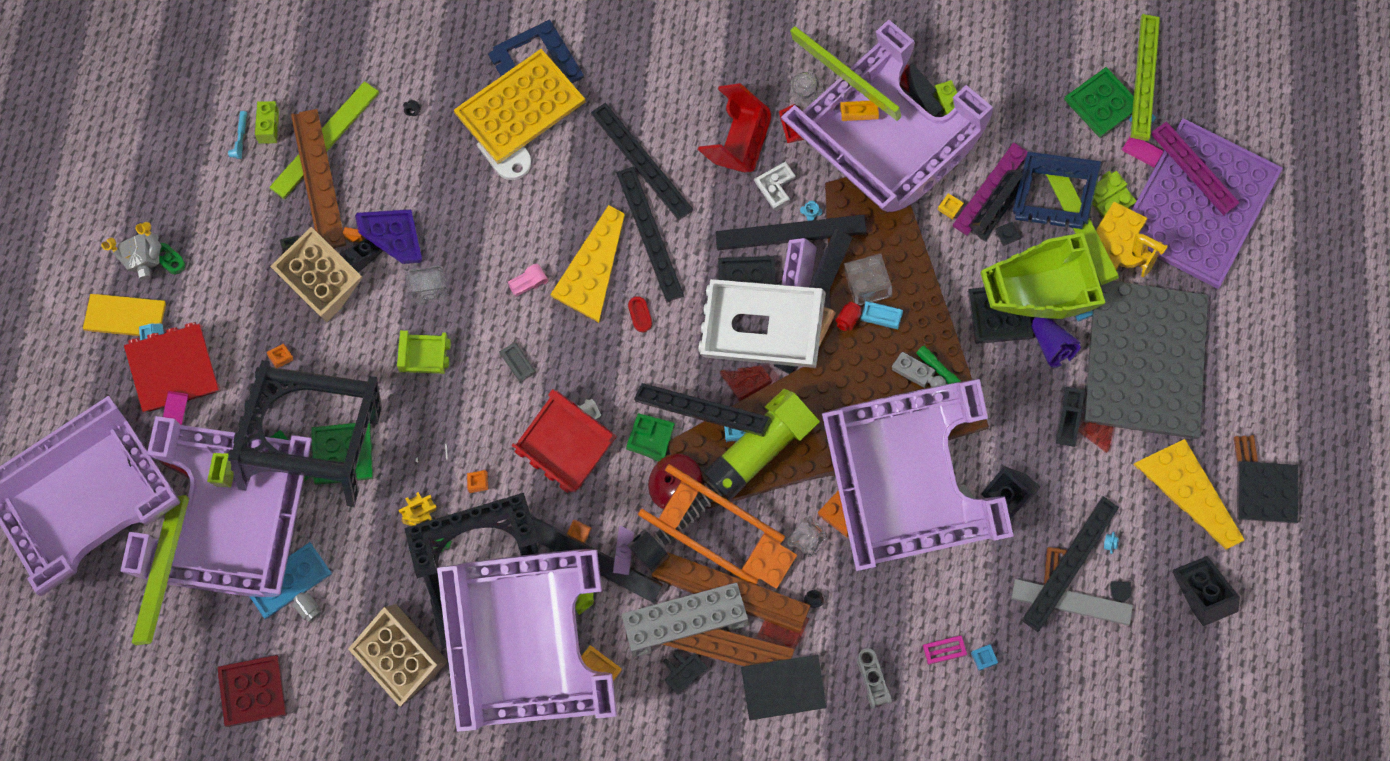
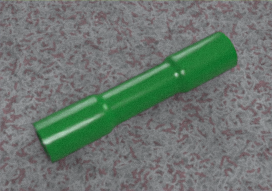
[916,346,962,384]

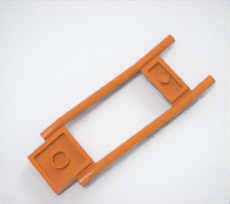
[637,464,797,589]

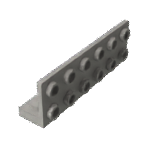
[622,583,748,658]

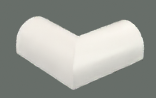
[754,161,795,211]

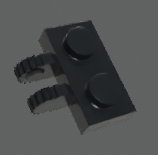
[663,650,708,696]

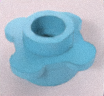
[800,201,822,221]
[1104,532,1119,554]

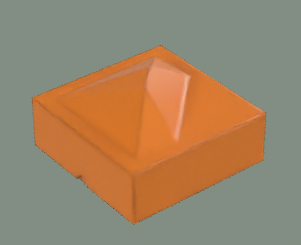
[343,227,365,242]
[267,344,293,368]
[467,470,488,493]
[567,519,592,543]

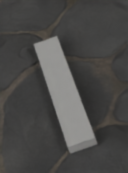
[1011,579,1133,626]

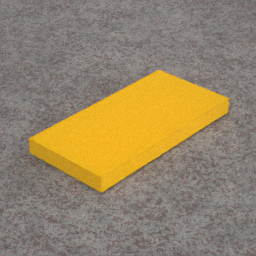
[83,294,166,336]

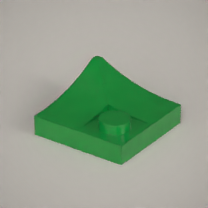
[626,413,675,461]

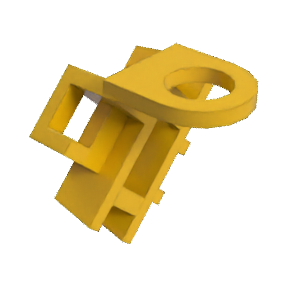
[399,492,437,526]

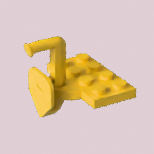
[1096,202,1168,278]

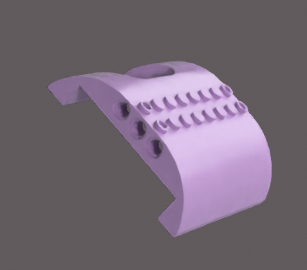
[781,20,993,212]
[822,379,1013,571]
[0,396,181,596]
[120,416,312,597]
[437,549,617,732]

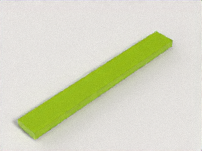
[1130,14,1160,141]
[790,26,901,121]
[269,81,379,199]
[1045,174,1119,285]
[131,495,189,646]

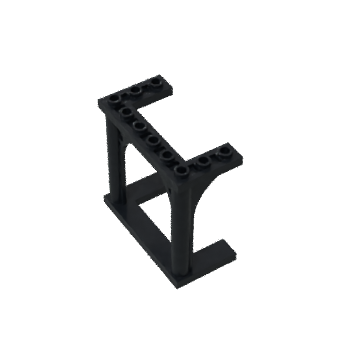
[228,360,382,507]
[404,492,539,649]

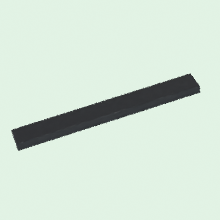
[591,102,693,221]
[616,166,684,303]
[716,215,866,251]
[774,229,853,374]
[634,383,772,437]
[1021,496,1119,632]
[531,515,663,603]

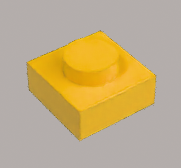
[937,193,964,220]

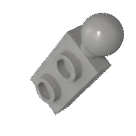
[892,352,946,388]

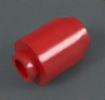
[835,302,862,331]

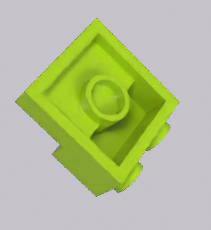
[1092,171,1136,218]

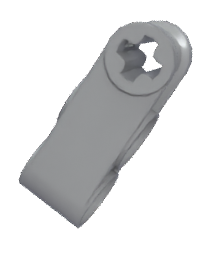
[857,648,892,709]

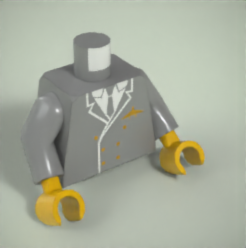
[101,222,161,280]

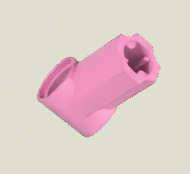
[508,264,548,297]

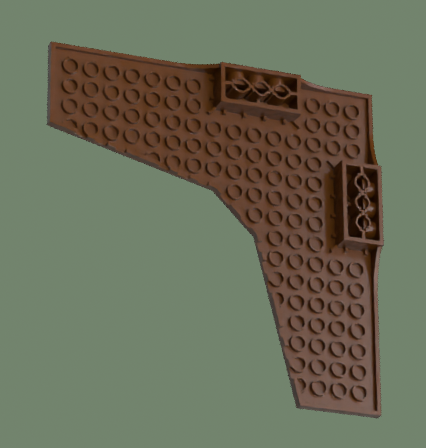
[668,177,989,509]

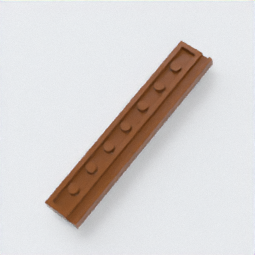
[291,109,346,248]
[652,552,810,633]
[639,608,794,666]

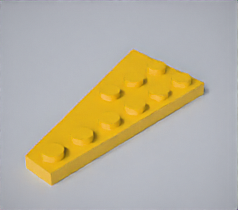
[550,205,625,323]
[1133,439,1244,550]

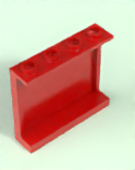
[124,322,221,413]
[511,389,617,493]

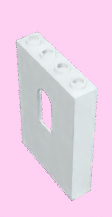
[699,279,826,368]

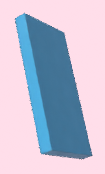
[249,542,332,620]

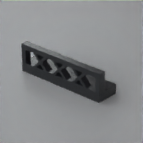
[969,169,1023,241]

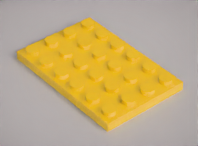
[454,49,586,164]

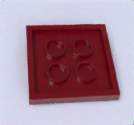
[217,655,287,727]

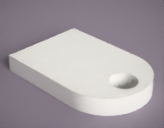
[477,142,531,180]

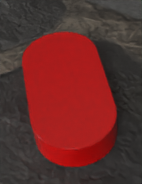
[628,296,652,333]

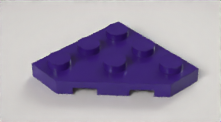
[355,209,422,264]

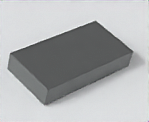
[499,342,536,383]

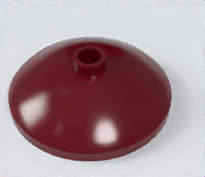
[648,454,703,509]

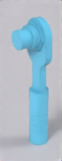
[228,111,247,159]

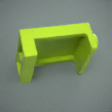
[397,330,451,374]

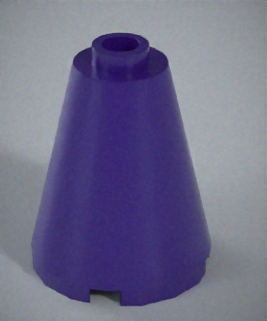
[1032,317,1081,368]

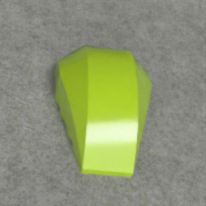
[980,232,1106,319]

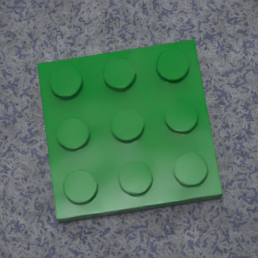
[1064,67,1134,138]
[311,422,374,485]

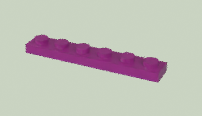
[1151,121,1240,216]
[952,142,1028,236]

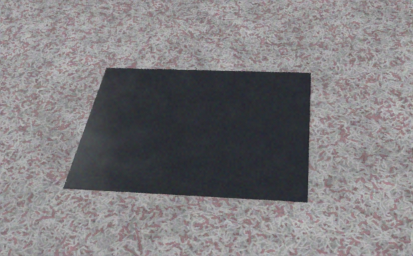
[741,655,827,721]

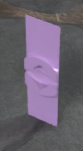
[613,525,634,575]

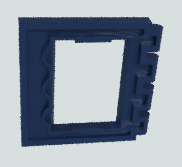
[488,19,584,83]
[1013,152,1102,229]

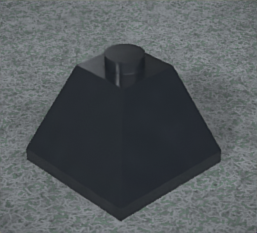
[981,466,1040,520]

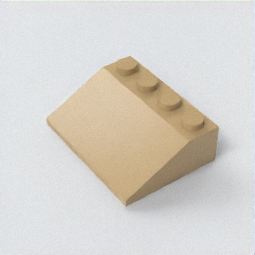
[270,227,363,322]
[348,604,448,707]

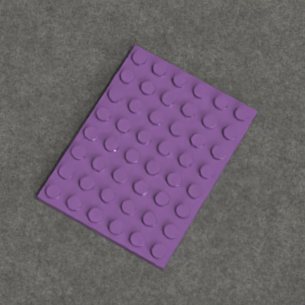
[1132,118,1283,289]

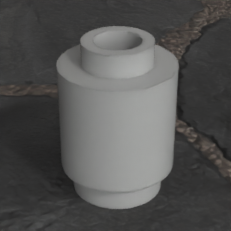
[292,592,322,623]

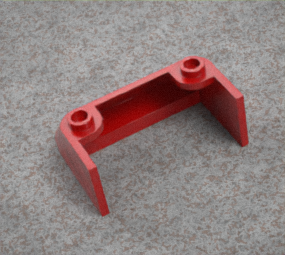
[697,83,771,173]

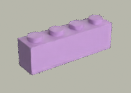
[782,238,817,287]

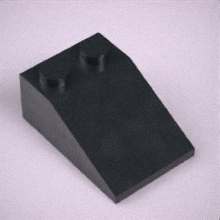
[1173,556,1240,626]

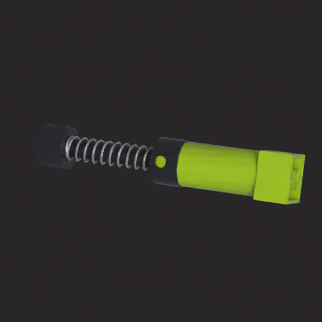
[627,389,820,572]

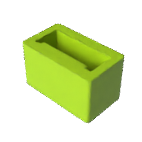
[207,453,234,488]

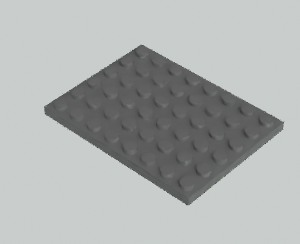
[1083,281,1208,439]

